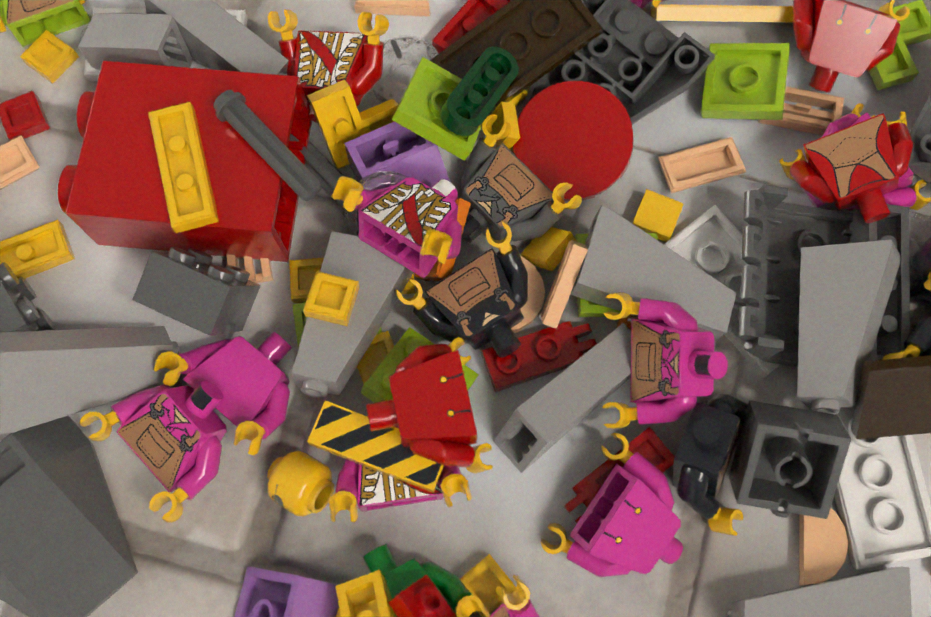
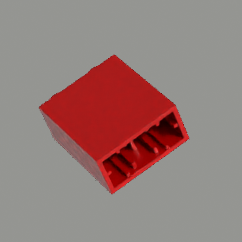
[58,61,312,262]

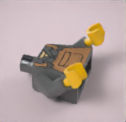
[460,114,582,243]

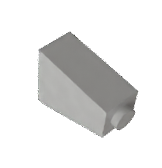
[78,14,193,70]

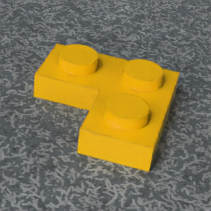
[307,79,398,169]

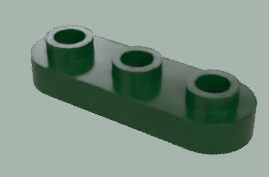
[440,46,519,136]

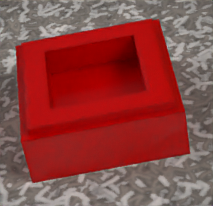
[0,91,51,140]

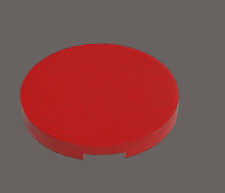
[513,81,634,202]

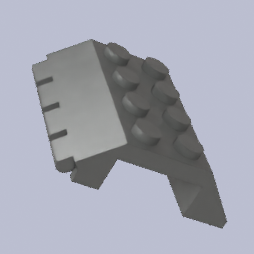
[738,184,910,367]

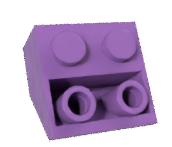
[345,122,450,191]

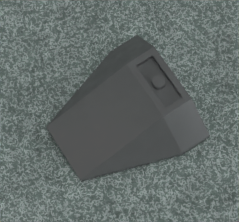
[522,0,716,124]
[0,415,138,617]

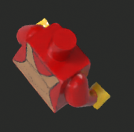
[779,111,913,223]

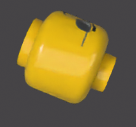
[267,450,335,517]

